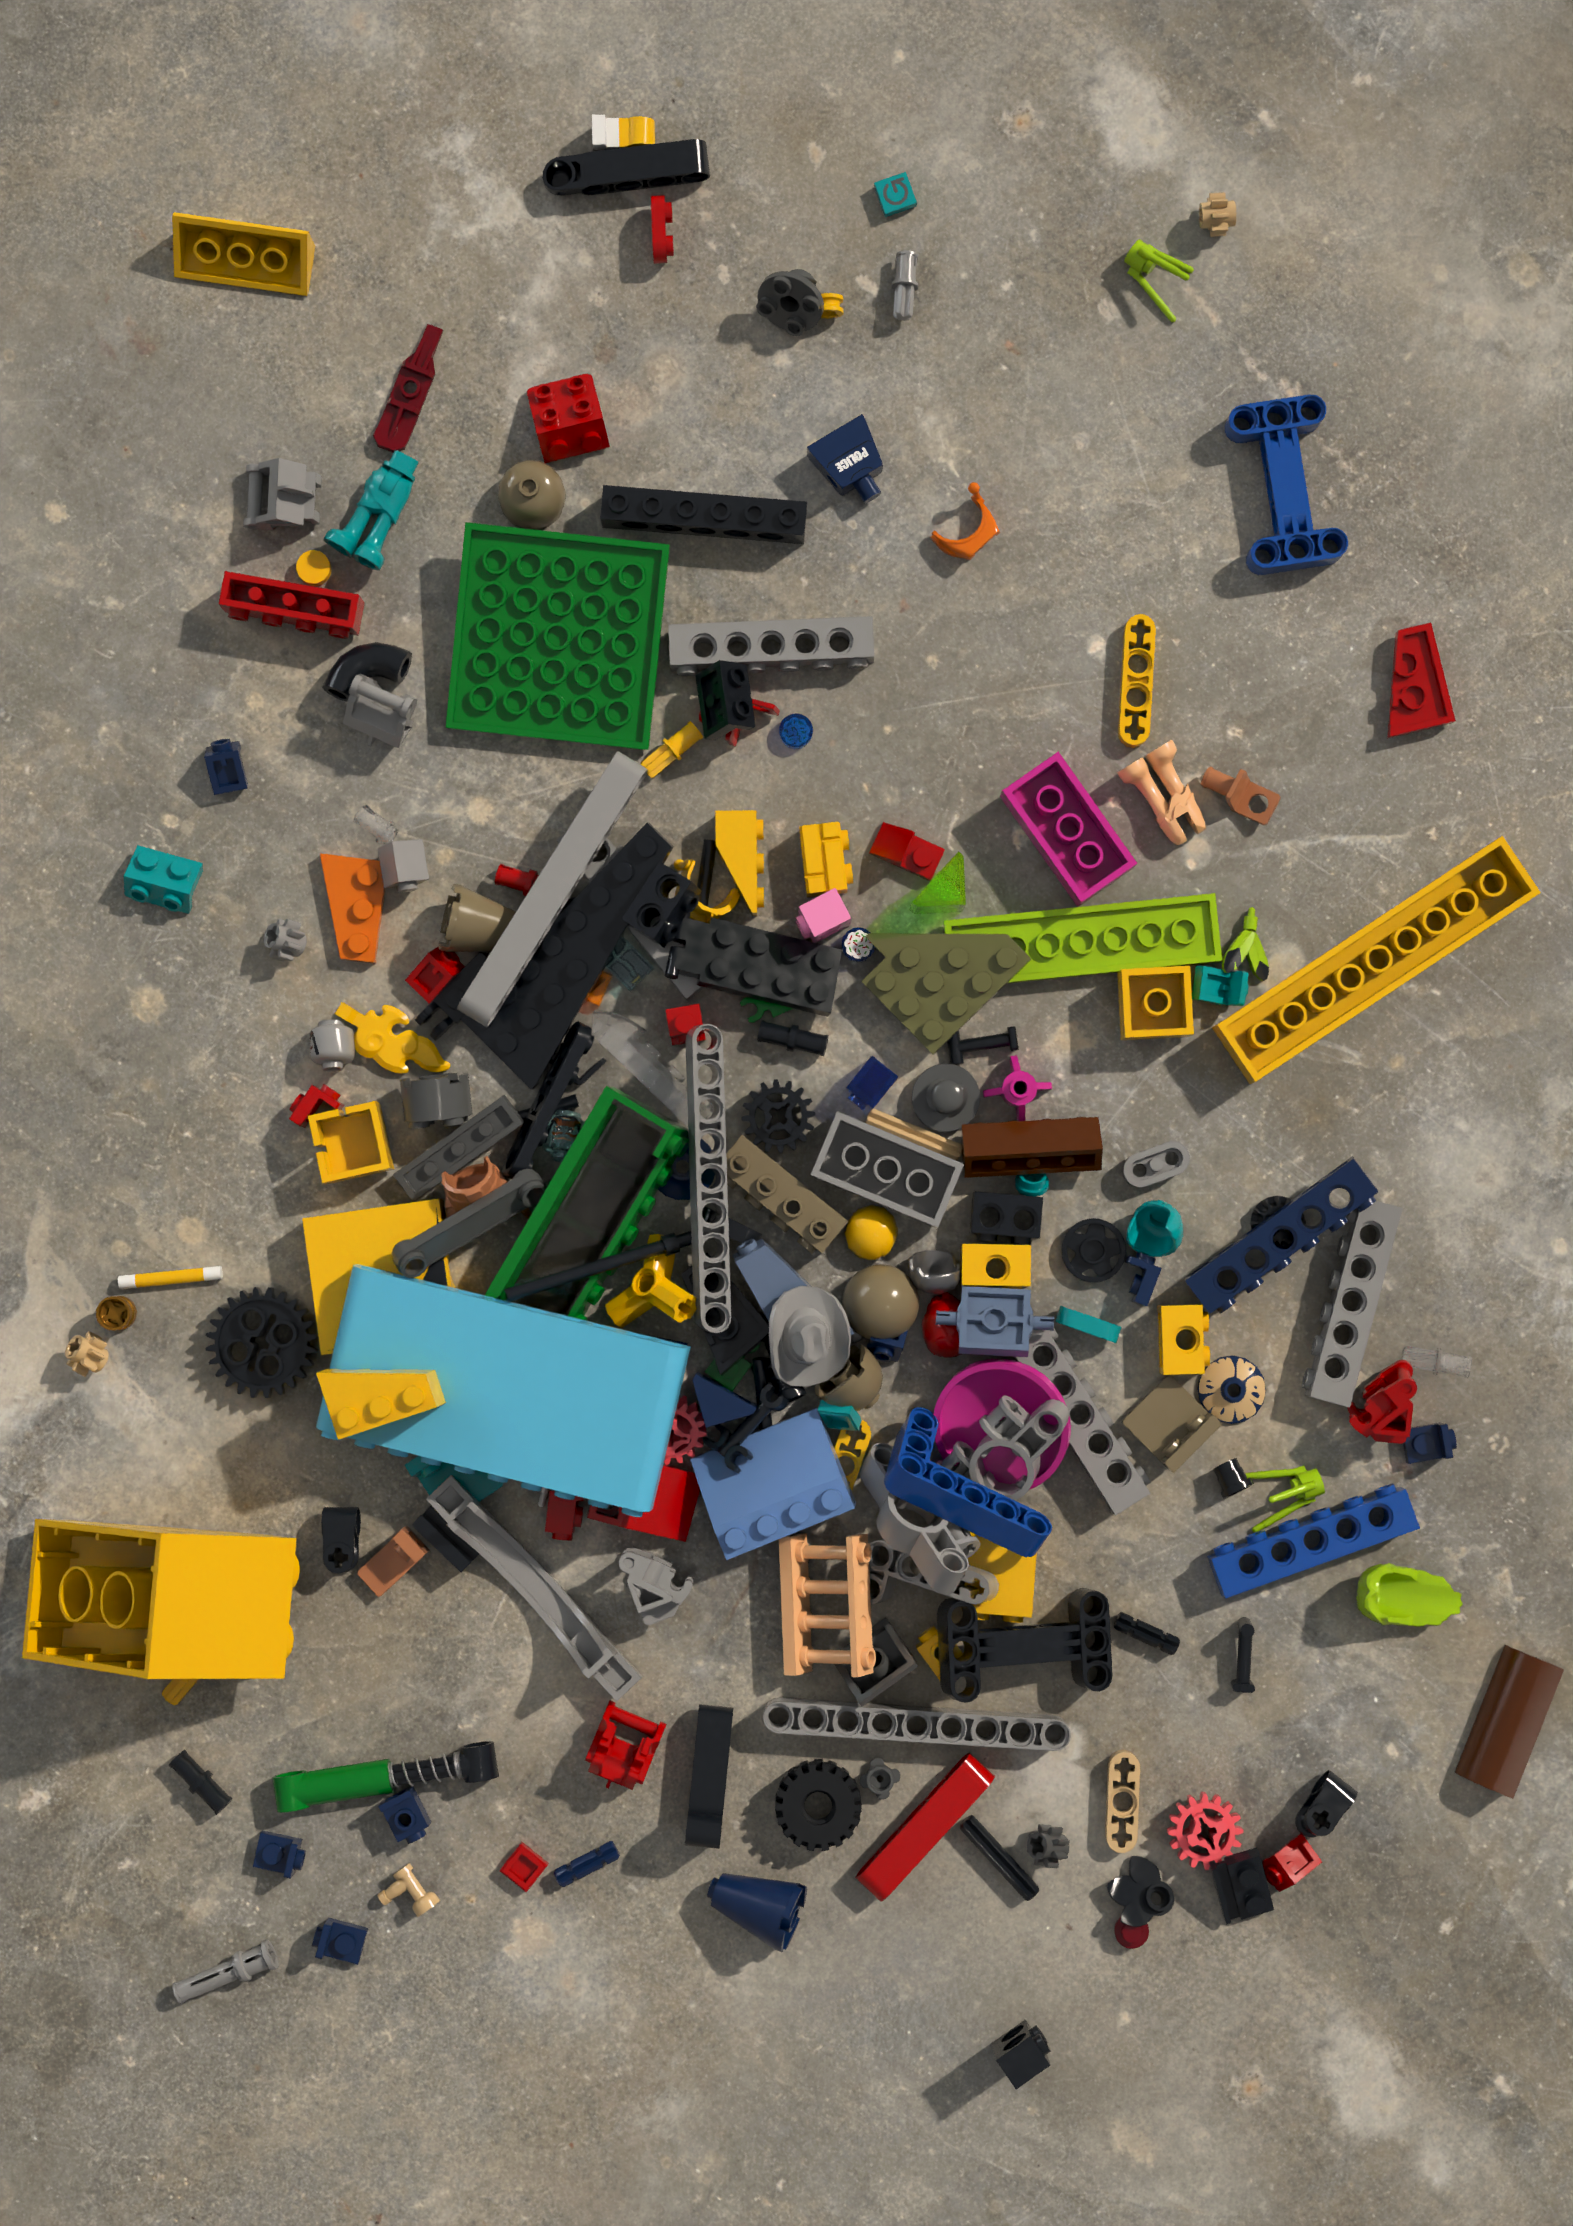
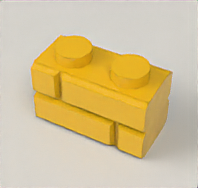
[799,822,853,897]

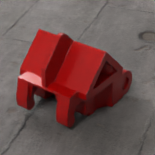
[1347,1360,1417,1444]
[585,1700,667,1790]

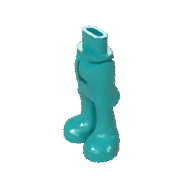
[323,450,419,571]

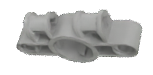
[936,1395,1069,1500]
[859,1443,981,1595]

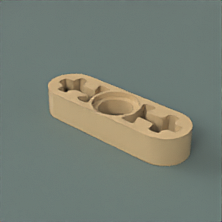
[1105,1750,1140,1853]

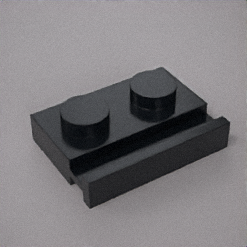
[1209,1847,1274,1925]

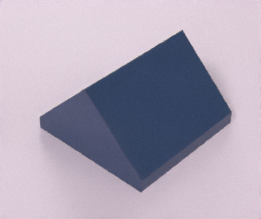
[692,1372,757,1428]

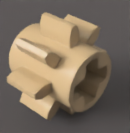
[1199,192,1236,237]
[65,1331,109,1377]

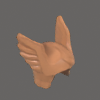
[441,1156,532,1219]

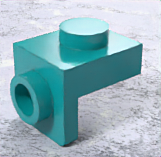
[1192,966,1249,1006]

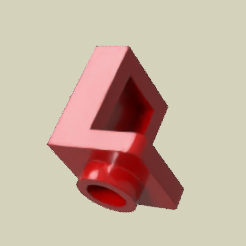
[289,1084,344,1128]

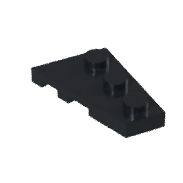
[681,1252,769,1376]

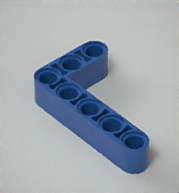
[884,1407,1052,1557]

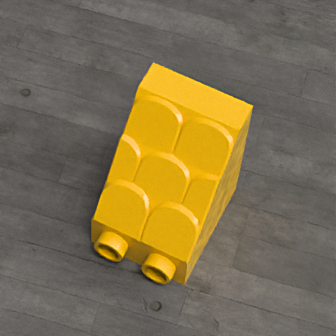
[22,1519,300,1679]

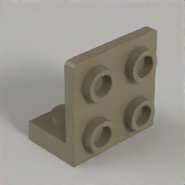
[1122,1375,1222,1473]

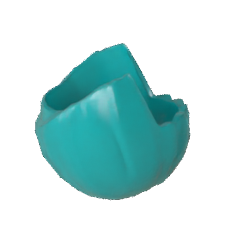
[1126,1200,1183,1257]

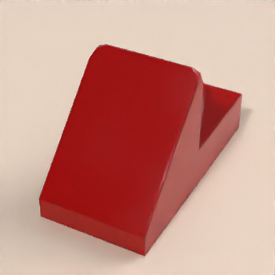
[869,822,945,882]

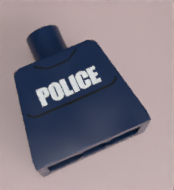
[807,414,883,504]

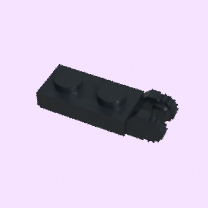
[415,952,487,1041]

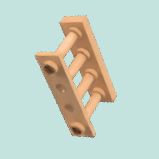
[779,1533,876,1678]

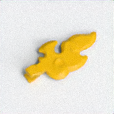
[335,1002,451,1073]

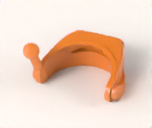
[930,482,1000,560]

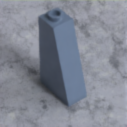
[732,1238,855,1335]

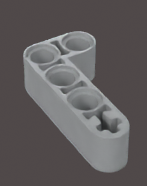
[869,1539,999,1605]

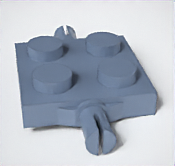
[936,1286,1054,1357]

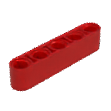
[855,1753,995,1902]

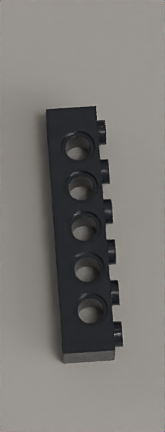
[600,485,807,544]

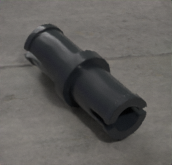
[757,1020,829,1057]
[169,1750,233,1815]

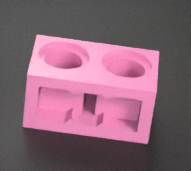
[795,888,851,943]

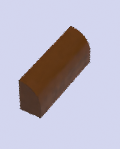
[1455,1645,1564,1799]

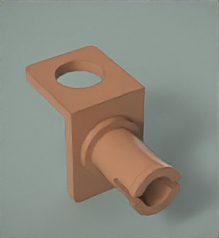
[1201,766,1281,825]

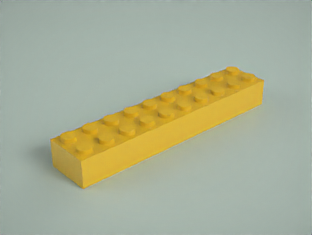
[1212,836,1541,1084]

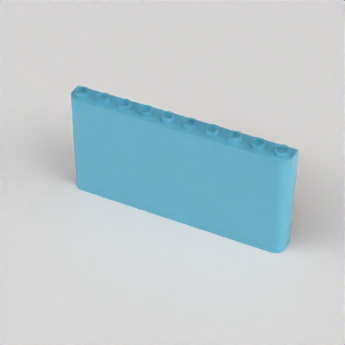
[316,1264,691,1517]

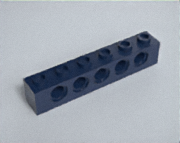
[1185,1156,1378,1314]

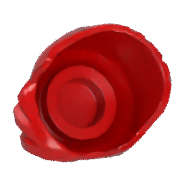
[921,1292,962,1358]

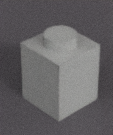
[378,839,429,893]

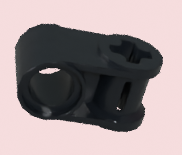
[321,1507,361,1574]
[1295,1770,1358,1838]

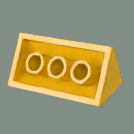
[172,212,316,296]

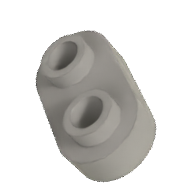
[1122,1141,1190,1188]

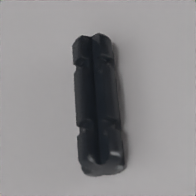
[1114,1612,1180,1655]

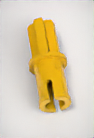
[640,721,704,778]

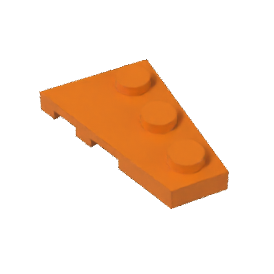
[320,853,385,964]

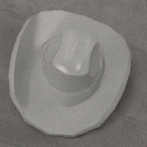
[769,1286,851,1386]

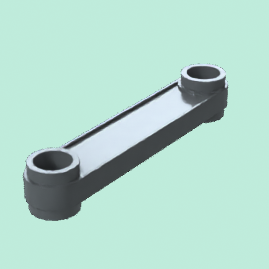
[392,1169,546,1278]

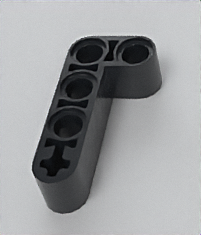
[685,1704,734,1849]

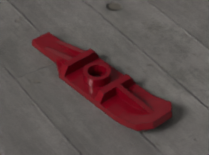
[373,324,443,453]

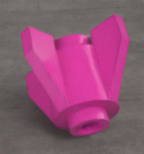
[983,1055,1052,1121]

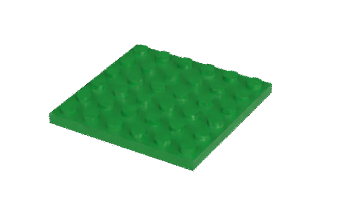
[445,522,670,750]

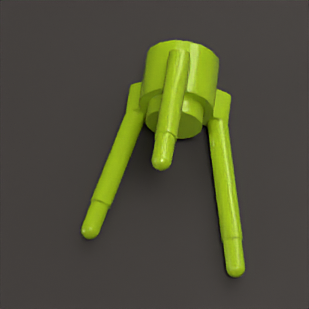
[1124,239,1194,323]
[1245,1465,1325,1533]

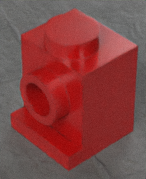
[665,1004,706,1046]
[545,1490,585,1541]

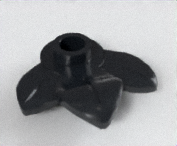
[1106,1856,1174,1927]

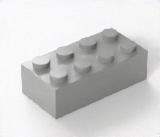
[810,1111,964,1228]

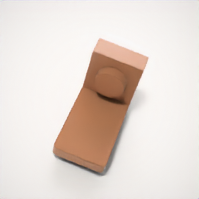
[357,1526,430,1597]

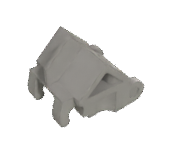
[243,458,322,530]
[343,674,418,748]
[619,1547,694,1625]

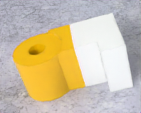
[592,114,655,151]

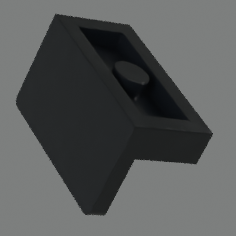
[412,1505,479,1573]

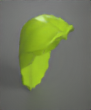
[1356,1563,1463,1627]

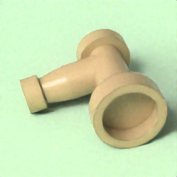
[378,1863,440,1917]

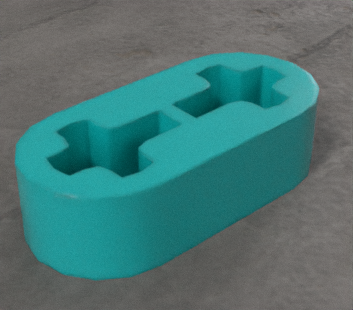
[1055,1306,1122,1343]

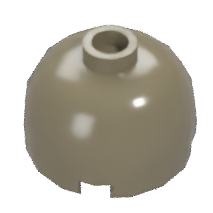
[498,460,566,530]
[814,1345,883,1411]

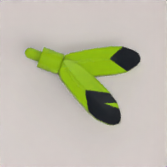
[1222,907,1269,981]

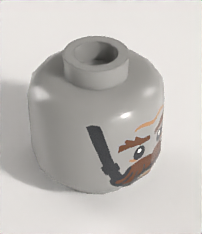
[310,1020,355,1072]

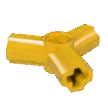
[605,1234,697,1328]

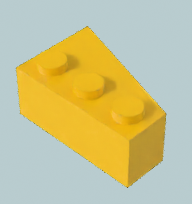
[316,1369,446,1440]

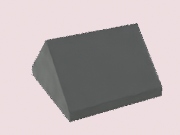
[834,1617,918,1707]

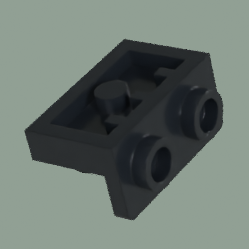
[695,660,755,740]

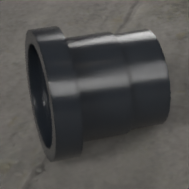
[1213,1458,1254,1499]

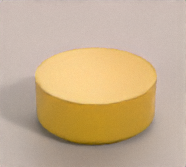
[296,550,332,586]

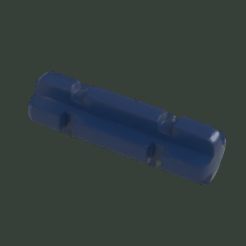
[554,1841,620,1887]

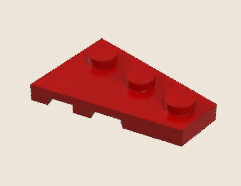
[1387,623,1456,739]

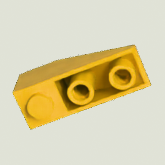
[715,810,764,916]

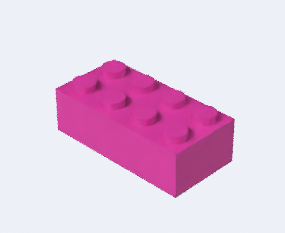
[1000,751,1137,907]

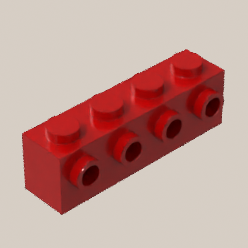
[219,571,365,639]

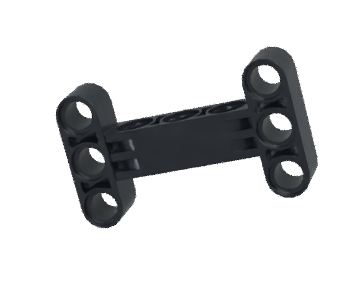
[937,1588,1113,1703]

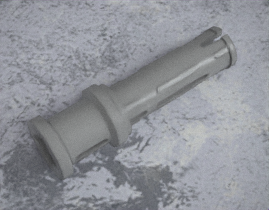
[172,1939,279,2004]

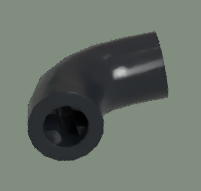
[322,642,412,702]

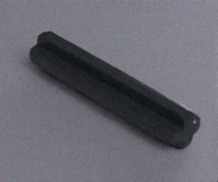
[960,1815,1039,1901]

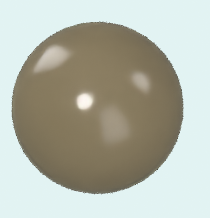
[842,1264,919,1339]

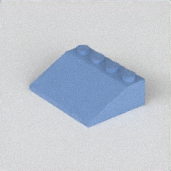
[690,1407,857,1560]

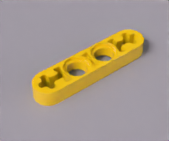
[1118,614,1156,748]

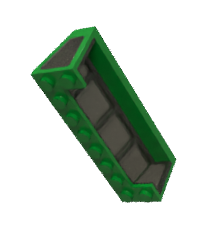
[485,1086,689,1321]

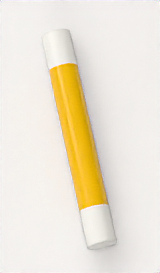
[118,1266,223,1289]

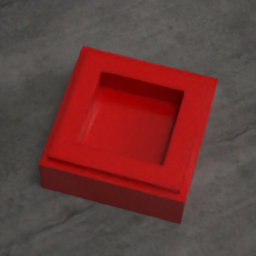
[500,1842,549,1892]

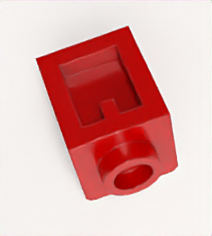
[405,946,465,1004]
[1262,1834,1322,1892]

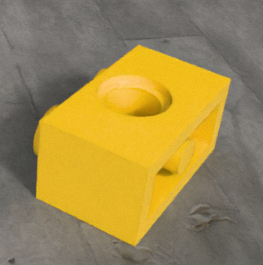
[960,1244,1031,1289]
[1157,1304,1210,1375]

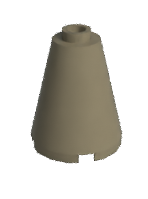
[439,884,516,952]

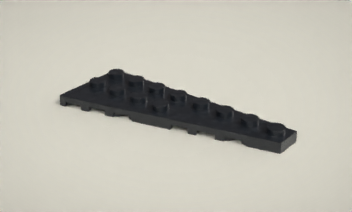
[461,822,674,1090]

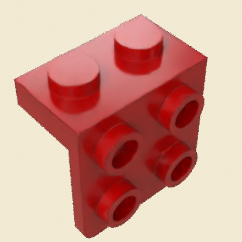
[527,374,610,463]

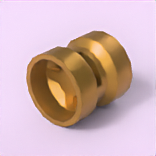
[96,1296,137,1331]

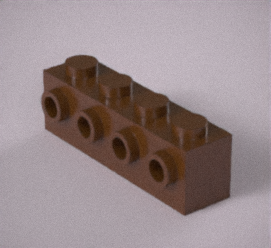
[961,1117,1103,1178]

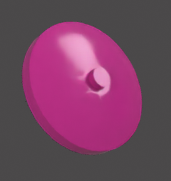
[933,1359,1071,1490]

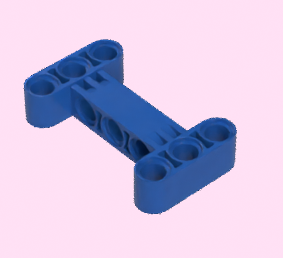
[1224,394,1348,575]

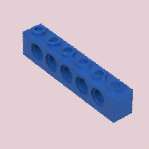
[1207,1484,1420,1599]

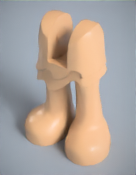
[1117,740,1206,845]

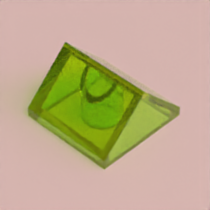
[909,851,966,914]

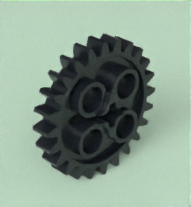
[206,1287,319,1398]

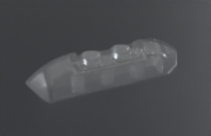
[592,1010,713,1127]

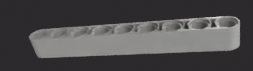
[457,751,648,1027]
[686,1024,731,1333]
[763,1697,1071,1751]

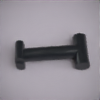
[947,1026,1019,1065]
[1231,1617,1255,1693]

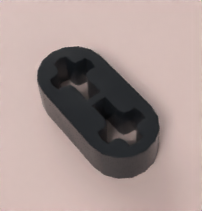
[702,1206,762,1243]

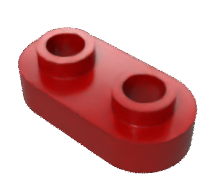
[651,195,674,264]

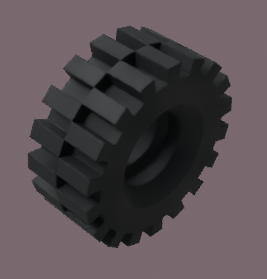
[775,1759,862,1851]

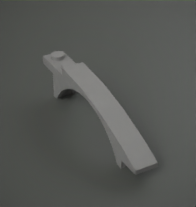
[426,1475,643,1702]

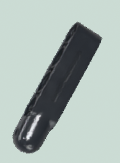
[542,139,710,196]

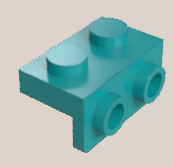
[123,845,203,914]

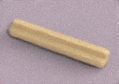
[865,1109,962,1161]

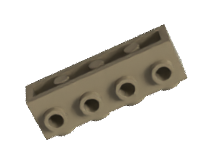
[726,1135,848,1254]

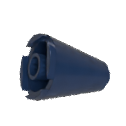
[707,1873,807,1952]

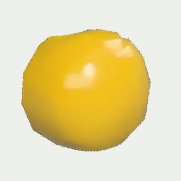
[845,1205,898,1260]

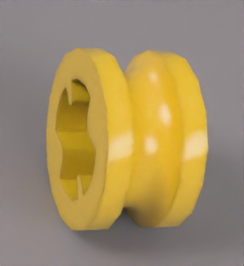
[821,293,844,319]

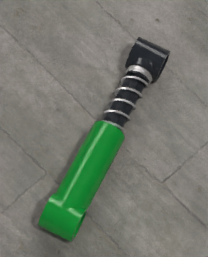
[272,1741,499,1813]

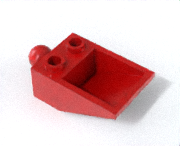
[586,1464,700,1542]

